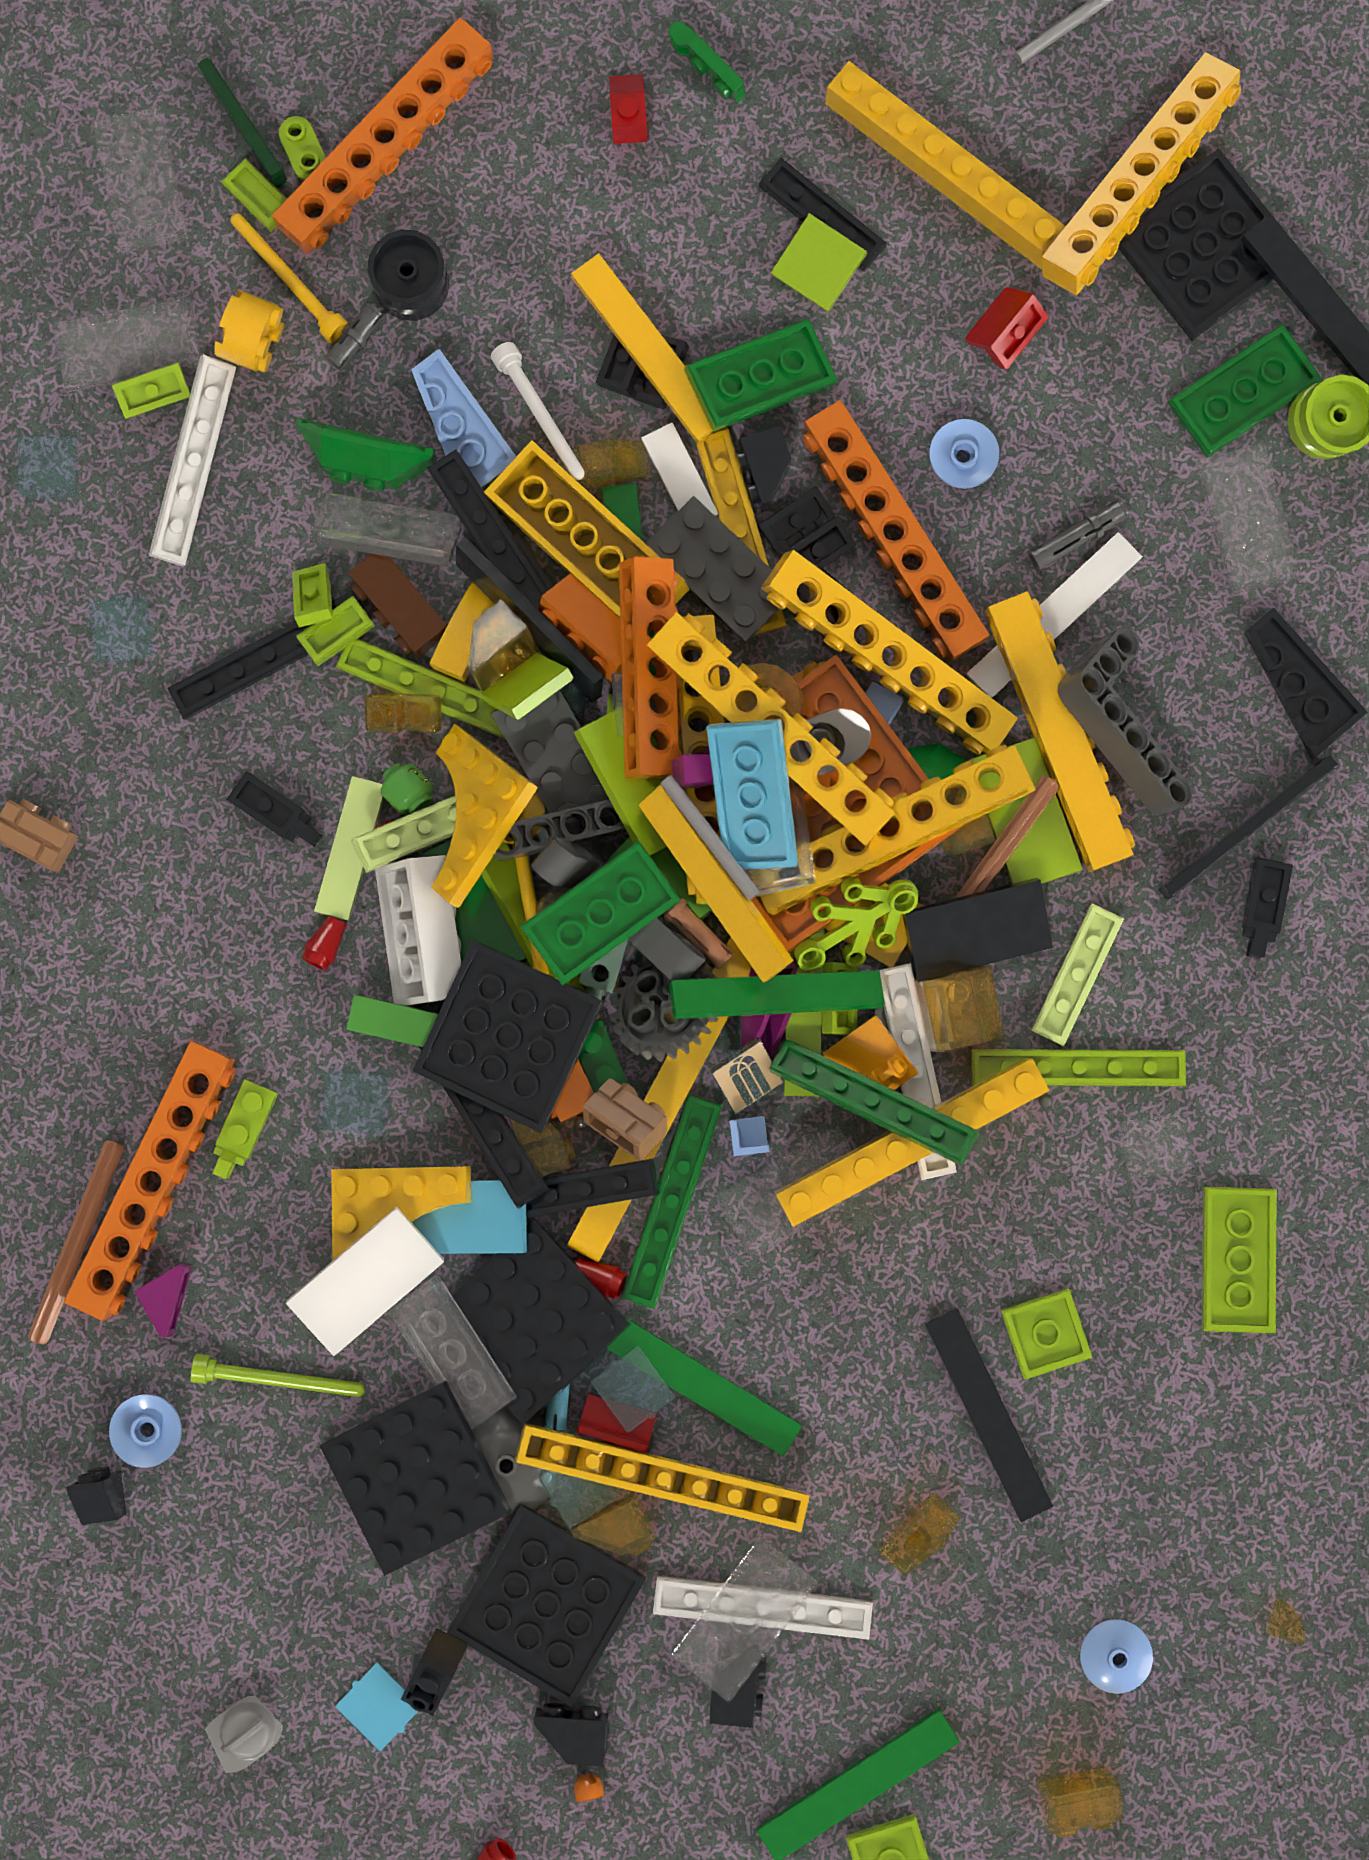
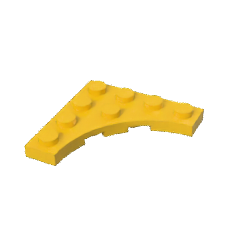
[431,724,538,908]
[331,1166,471,1261]

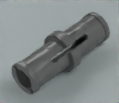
[324,303,384,372]

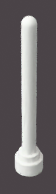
[491,342,585,480]

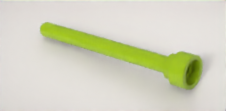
[191,1353,365,1397]

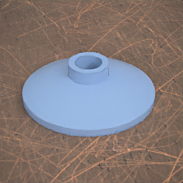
[929,419,999,489]
[109,1394,182,1468]
[1080,1619,1153,1694]

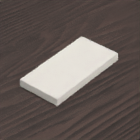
[286,1206,444,1356]

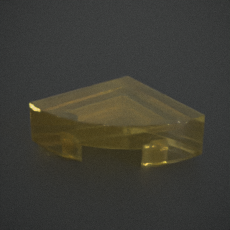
[1267,1597,1305,1645]

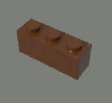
[348,546,447,659]

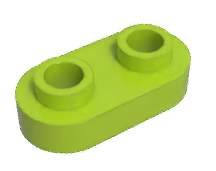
[279,116,326,182]

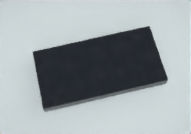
[902,878,1053,982]

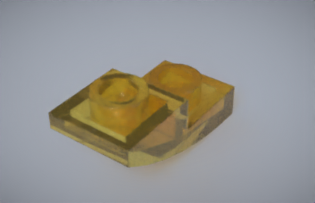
[364,694,442,733]

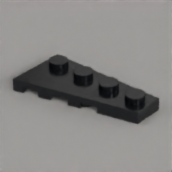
[1244,607,1368,760]

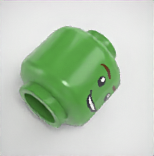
[381,763,433,815]

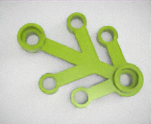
[794,877,919,971]

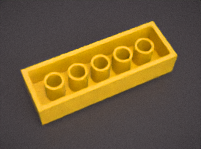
[484,440,690,634]

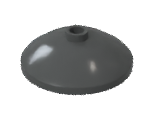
[469,1407,561,1517]

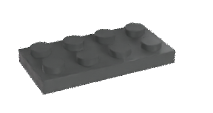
[646,496,780,644]
[490,690,609,832]

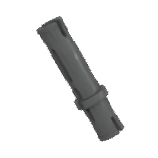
[1028,498,1130,571]

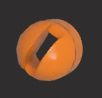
[574,1772,605,1802]

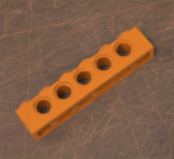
[619,556,682,779]

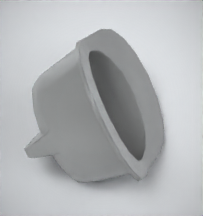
[791,708,871,776]
[205,1696,283,1773]

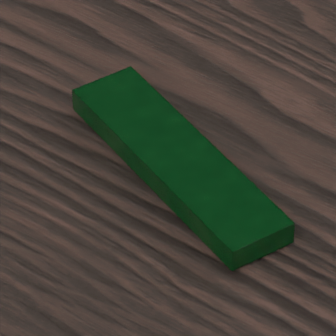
[197,58,287,188]

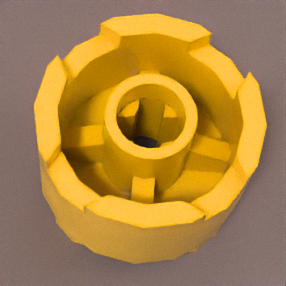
[215,289,285,373]

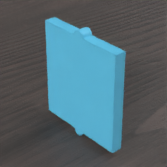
[335,1662,418,1751]

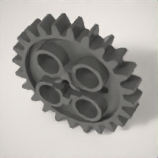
[610,956,718,1061]

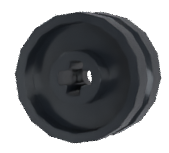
[367,229,449,321]

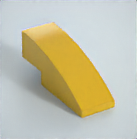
[430,582,500,682]

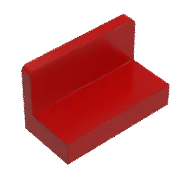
[965,287,1049,370]
[577,1392,657,1453]

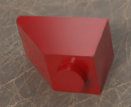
[609,74,648,144]

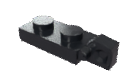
[226,771,322,847]
[1242,857,1293,959]

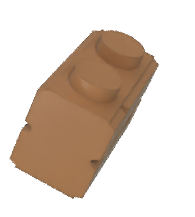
[0,799,79,873]
[583,1078,667,1161]

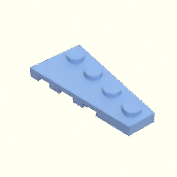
[411,349,517,491]

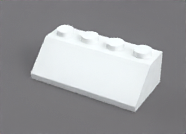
[375,855,461,1006]

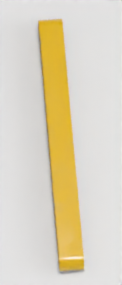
[567,937,751,1263]

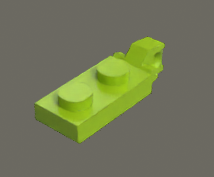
[212,1079,279,1179]

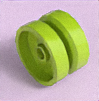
[1287,375,1369,460]

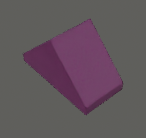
[134,1263,193,1337]

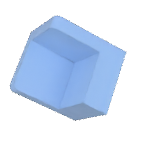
[729,1116,770,1156]

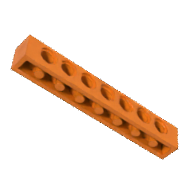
[271,17,493,254]
[802,400,990,663]
[63,1041,236,1321]

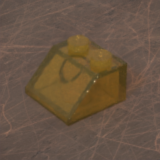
[468,600,541,692]
[922,967,1005,1051]
[1036,1766,1122,1837]

